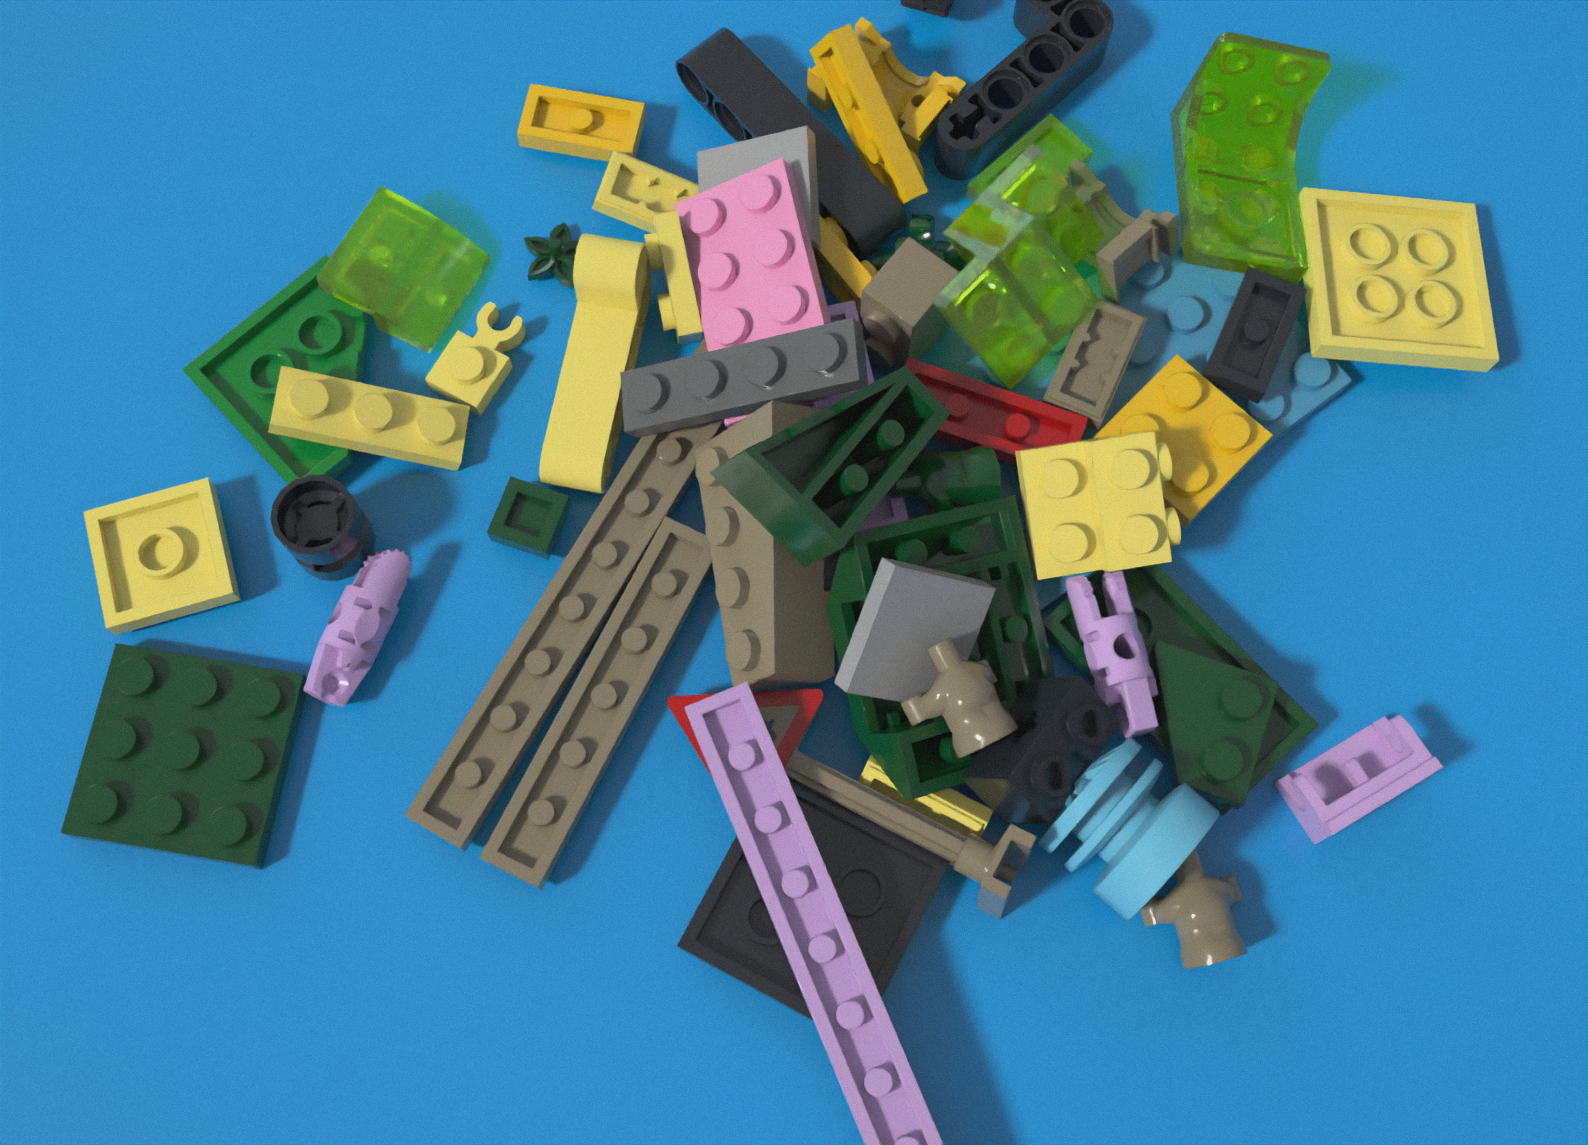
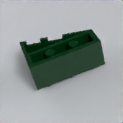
[710,366,951,567]

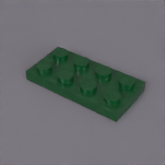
[1043,564,1319,816]

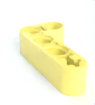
[539,233,652,494]

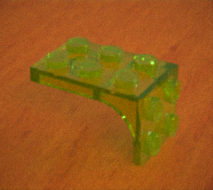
[1170,32,1331,284]

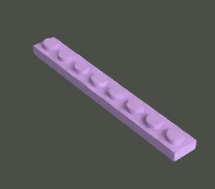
[684,681,943,1145]

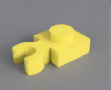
[425,302,526,416]

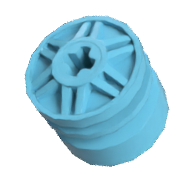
[1038,736,1220,920]

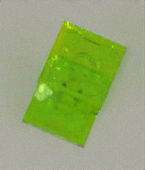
[931,144,1106,390]

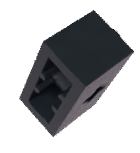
[961,676,1121,825]

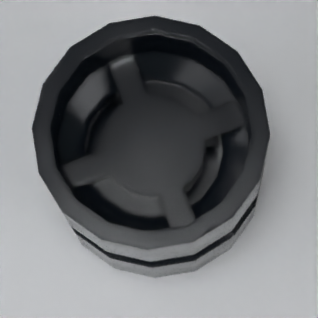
[270,475,375,581]

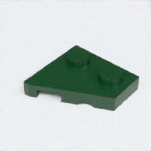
[1149,640,1279,810]

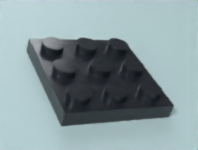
[677,778,951,1022]

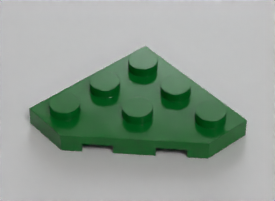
[182,255,370,485]

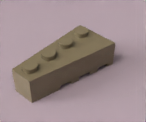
[694,400,835,692]

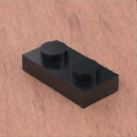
[1202,267,1307,404]

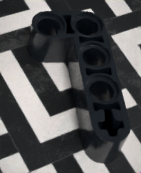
[933,0,1114,181]

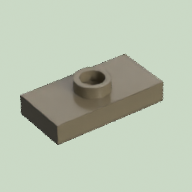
[1042,294,1148,431]

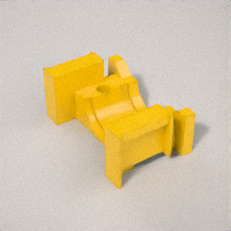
[807,17,967,158]

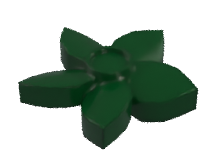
[524,222,579,289]

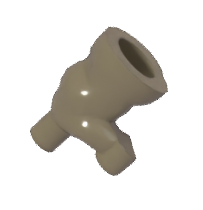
[901,637,1018,758]
[1140,849,1248,969]

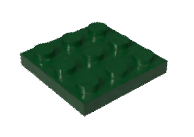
[61,643,307,870]

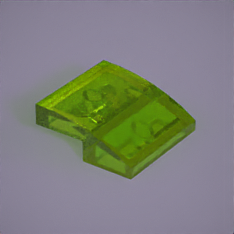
[316,186,490,353]

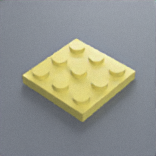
[1294,187,1499,372]

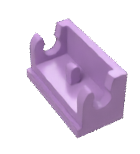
[1273,715,1443,845]

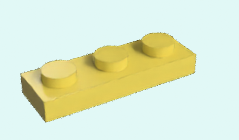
[268,366,470,471]

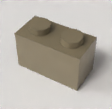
[859,237,960,371]

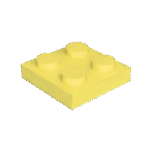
[83,478,241,635]

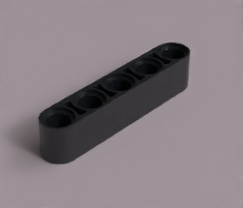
[675,27,908,262]

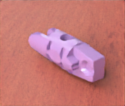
[304,549,412,707]
[1065,570,1158,739]

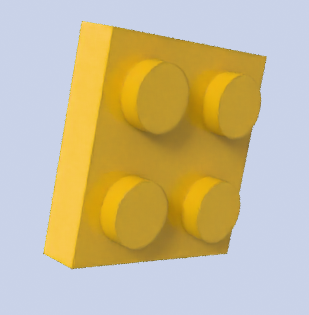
[1093,354,1273,528]

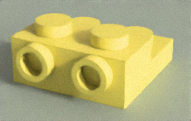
[1015,431,1181,580]

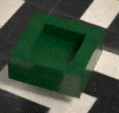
[487,476,572,560]

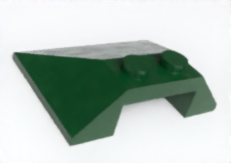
[826,495,1055,800]

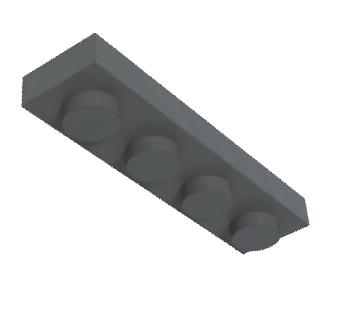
[620,318,868,438]

